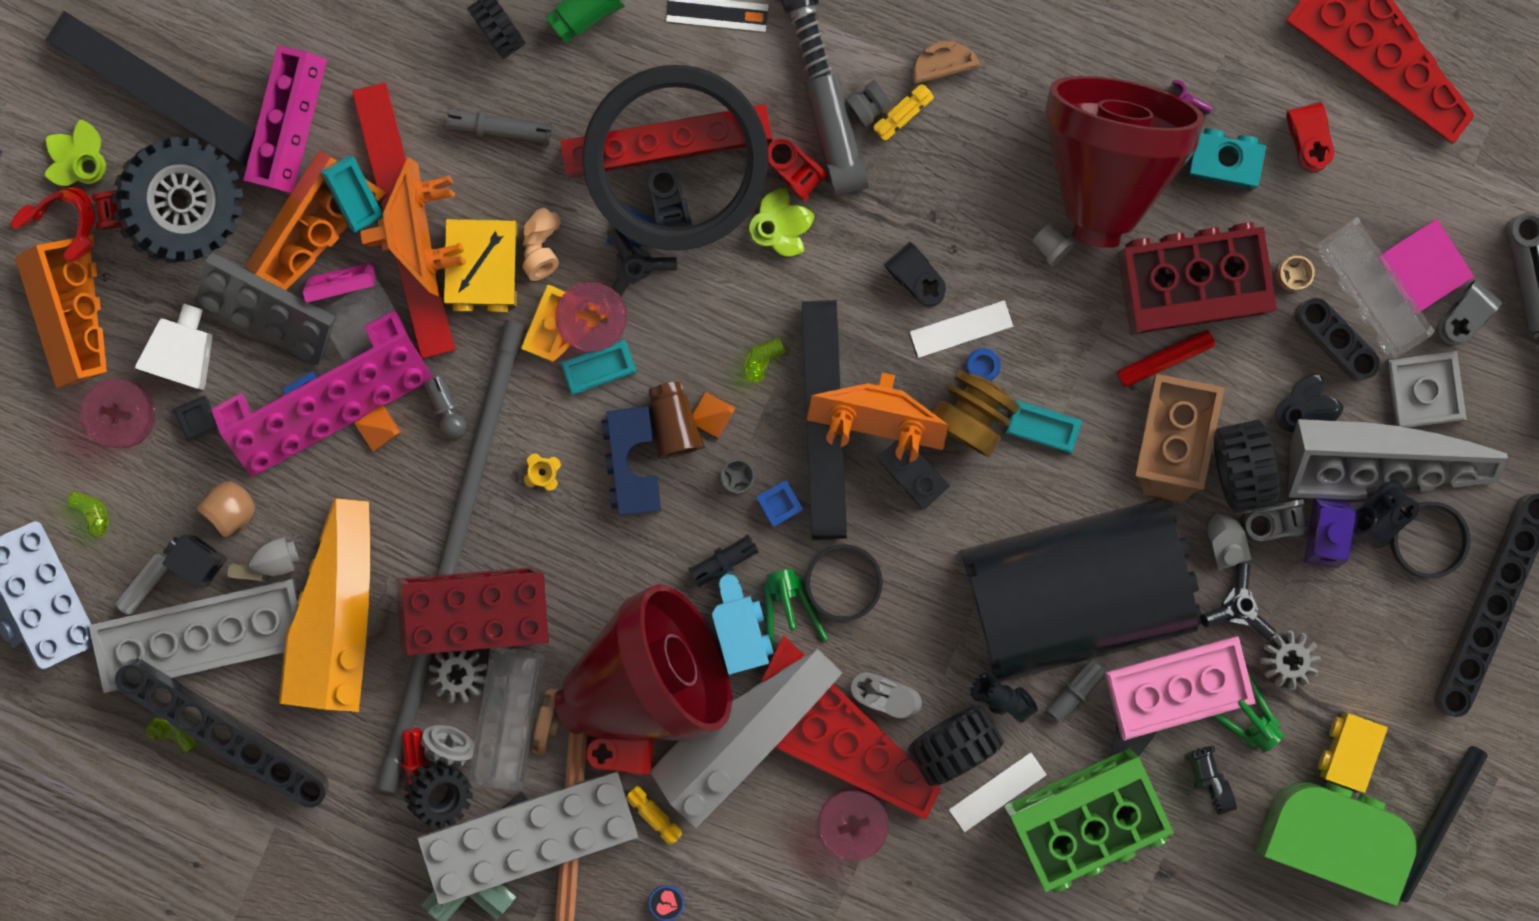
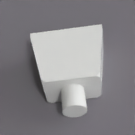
[135,303,212,390]

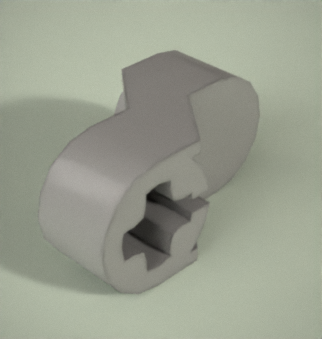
[851,672,922,719]

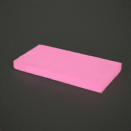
[1104,636,1256,740]

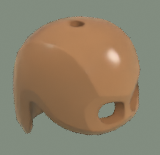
[197,481,256,537]

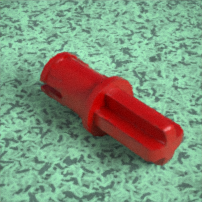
[401,728,429,794]

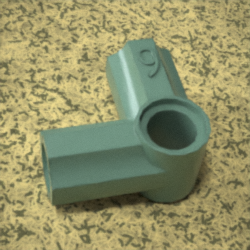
[421,884,516,921]

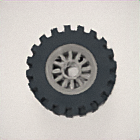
[112,137,243,263]

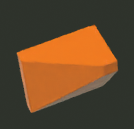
[693,392,736,439]
[354,405,402,452]

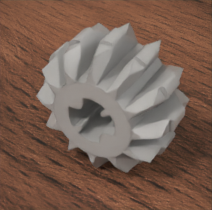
[1260,630,1321,690]
[429,650,488,703]

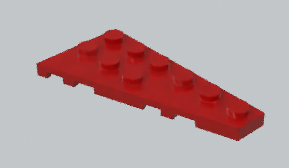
[1285,0,1475,145]
[760,635,941,820]

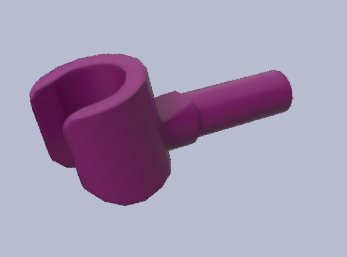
[1172,80,1213,114]

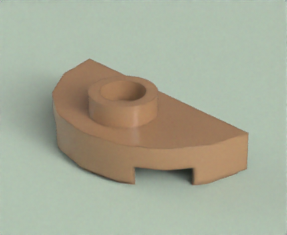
[913,41,981,85]
[531,688,560,757]

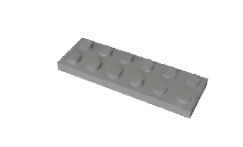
[88,579,298,693]
[417,771,638,905]

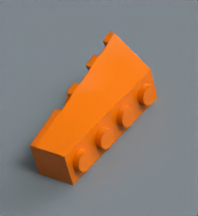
[244,150,386,290]
[15,235,107,389]

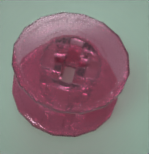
[555,282,627,352]
[81,379,155,448]
[819,788,889,861]

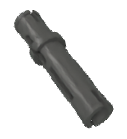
[446,108,552,146]

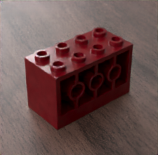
[1117,222,1277,335]
[395,567,549,655]

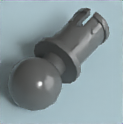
[423,374,467,440]

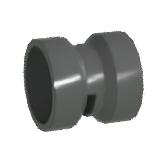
[845,80,893,128]
[721,459,755,493]

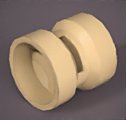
[1275,255,1315,292]

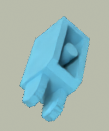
[712,573,774,675]

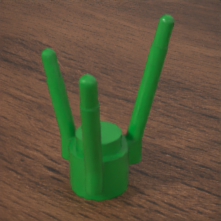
[764,568,828,645]
[1211,672,1284,753]

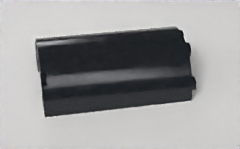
[960,498,1202,683]

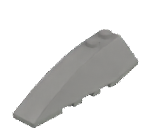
[1287,419,1508,500]
[651,648,843,828]

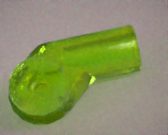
[743,337,785,383]
[67,490,110,536]
[146,717,198,754]

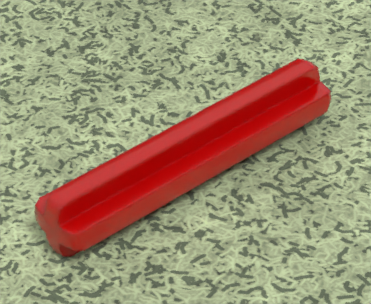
[1117,330,1215,387]

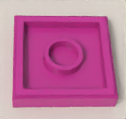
[1377,219,1474,315]
[302,261,378,303]

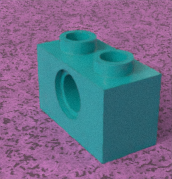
[1186,128,1266,190]

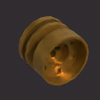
[932,369,1020,458]

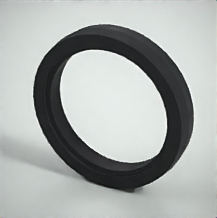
[582,65,768,251]

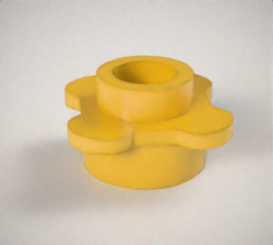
[524,454,561,491]

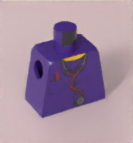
[1303,498,1356,568]

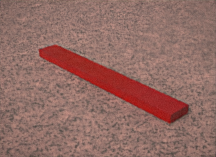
[352,82,456,359]

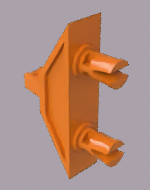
[360,157,466,297]
[807,373,949,462]

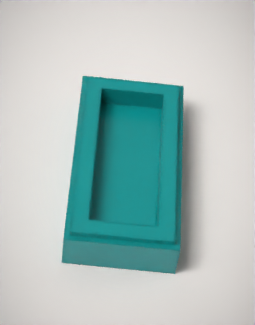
[320,154,383,233]
[560,339,637,395]
[1005,400,1082,454]

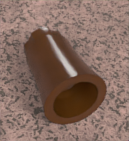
[649,381,705,459]

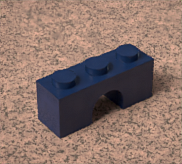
[601,407,662,515]

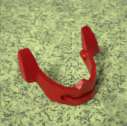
[10,187,96,262]

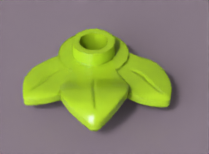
[45,120,107,186]
[748,188,815,257]

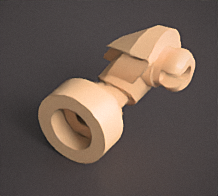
[522,207,561,281]

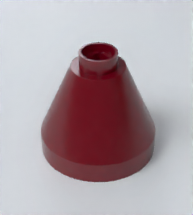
[1044,76,1204,248]
[554,584,732,741]

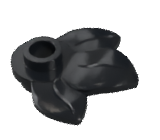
[1275,375,1344,432]

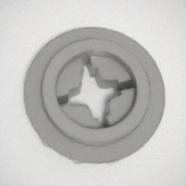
[420,725,476,767]

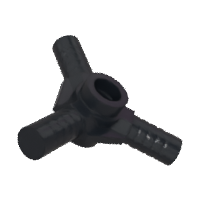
[605,226,677,304]
[1200,563,1276,640]

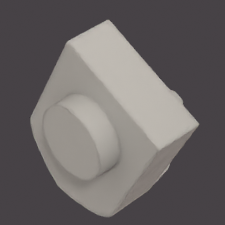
[1207,512,1251,570]
[249,535,299,576]

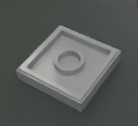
[1386,351,1467,428]

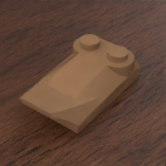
[1135,374,1225,503]

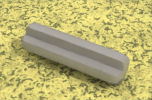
[116,554,168,615]

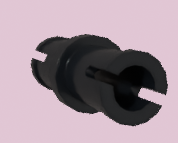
[688,534,759,588]

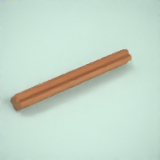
[555,732,588,921]

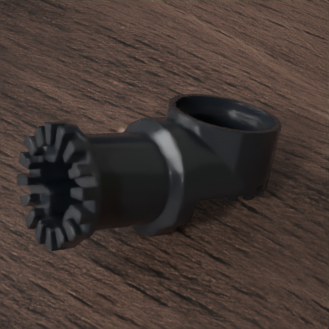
[970,672,1038,723]
[1184,745,1237,815]

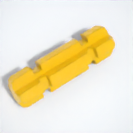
[873,84,934,141]
[626,786,682,845]

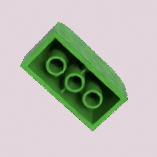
[1255,781,1416,906]

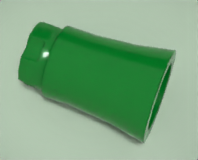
[545,0,625,43]

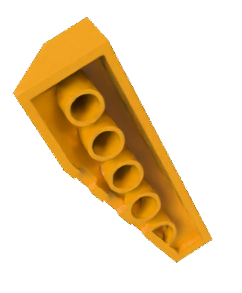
[279,498,370,712]

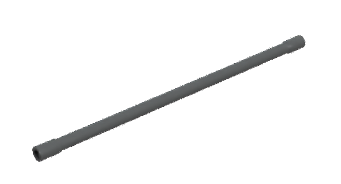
[376,319,526,793]

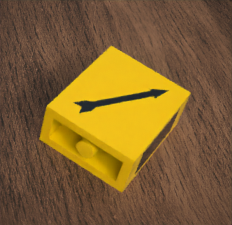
[444,219,518,313]

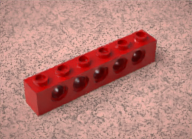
[560,104,772,179]

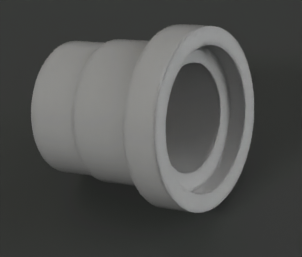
[1032,223,1076,267]

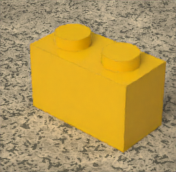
[1318,711,1388,793]

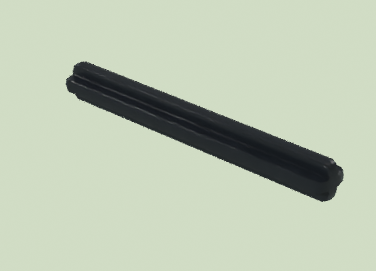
[1400,746,1488,903]

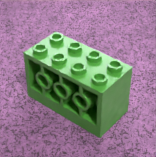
[1004,748,1174,893]

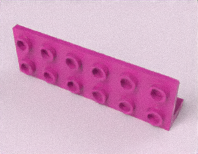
[211,310,433,477]

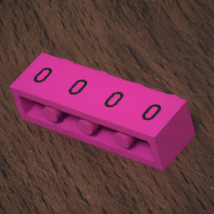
[243,45,327,193]

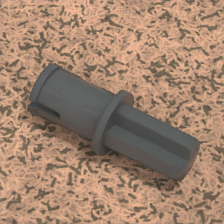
[1046,660,1106,723]

